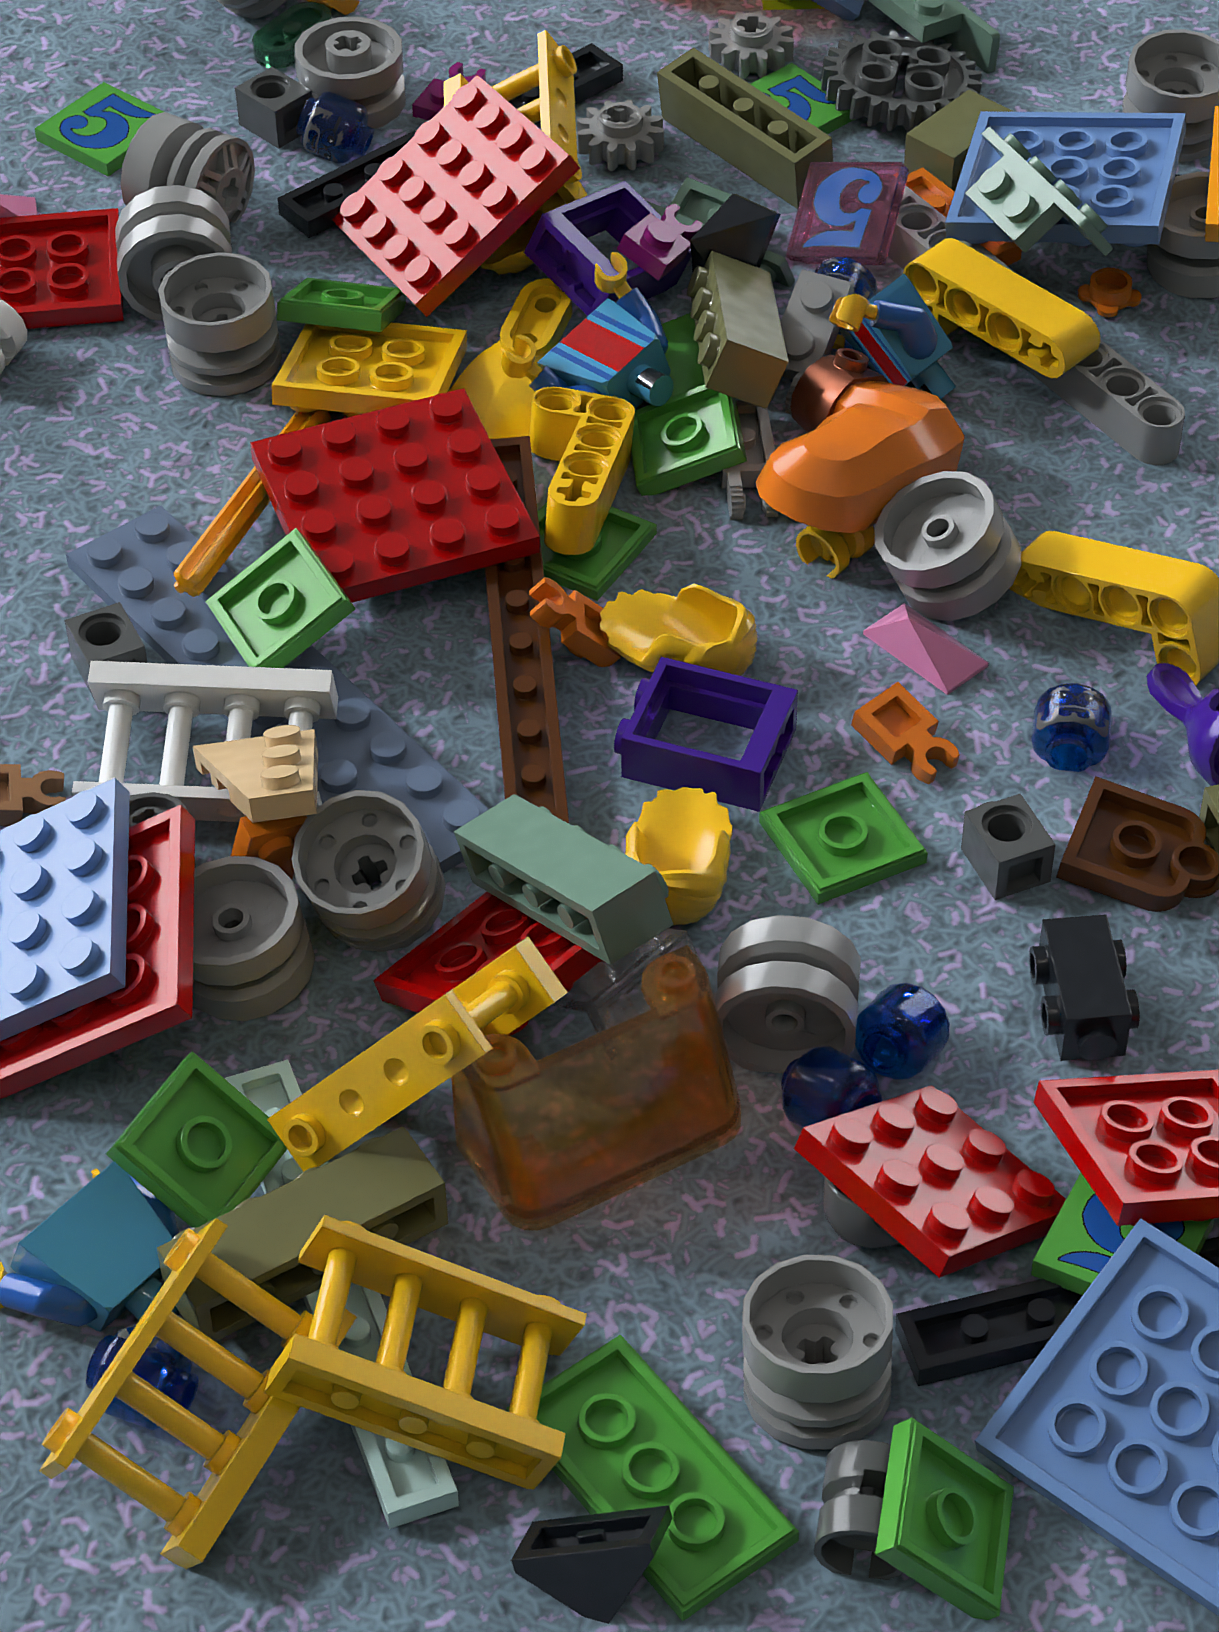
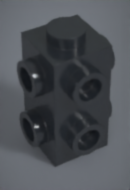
[1029,914,1140,1061]

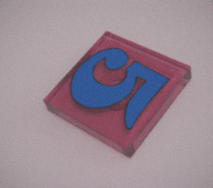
[786,162,909,266]

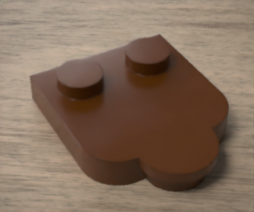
[1056,776,1219,912]

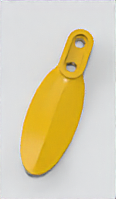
[448,278,573,439]

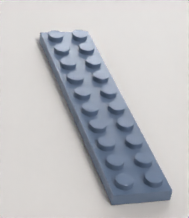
[66,505,489,873]

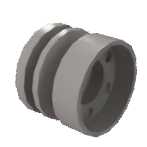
[1122,29,1219,162]
[120,112,255,223]
[158,252,282,397]
[291,790,446,952]
[742,1255,893,1450]

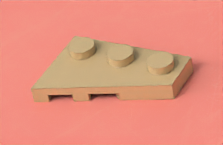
[193,725,318,823]

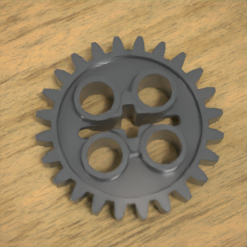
[821,30,982,132]

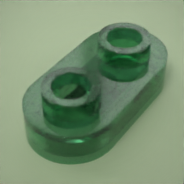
[252,2,332,69]

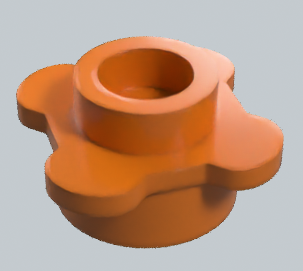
[1078,268,1142,317]

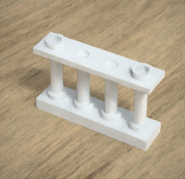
[72,661,338,822]

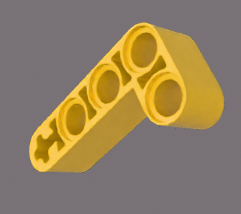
[903,238,1101,378]
[529,386,635,555]
[1009,531,1219,686]

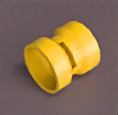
[796,525,875,579]

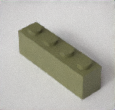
[657,47,834,209]
[687,251,789,409]
[157,1126,449,1342]

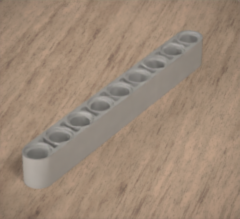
[860,178,1185,465]

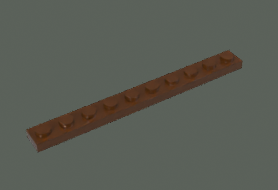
[485,436,569,823]

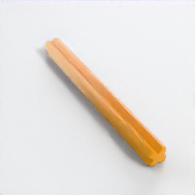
[174,410,331,597]

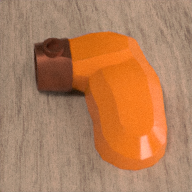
[755,348,965,533]

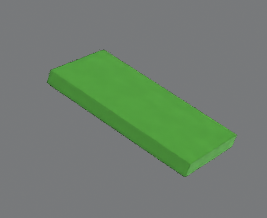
[507,1334,799,1621]

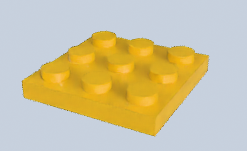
[271,322,467,417]

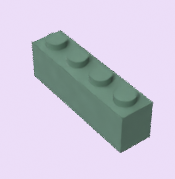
[453,794,674,965]

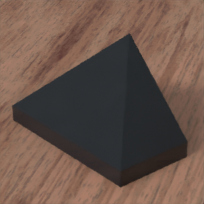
[690,194,781,271]
[511,1505,673,1624]

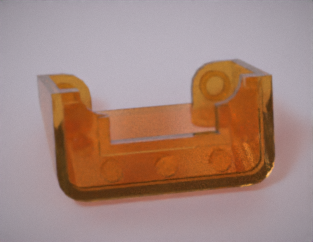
[451,945,741,1231]

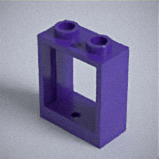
[524,181,691,316]
[614,657,798,812]

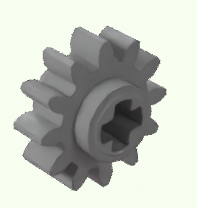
[709,11,794,79]
[577,99,664,171]

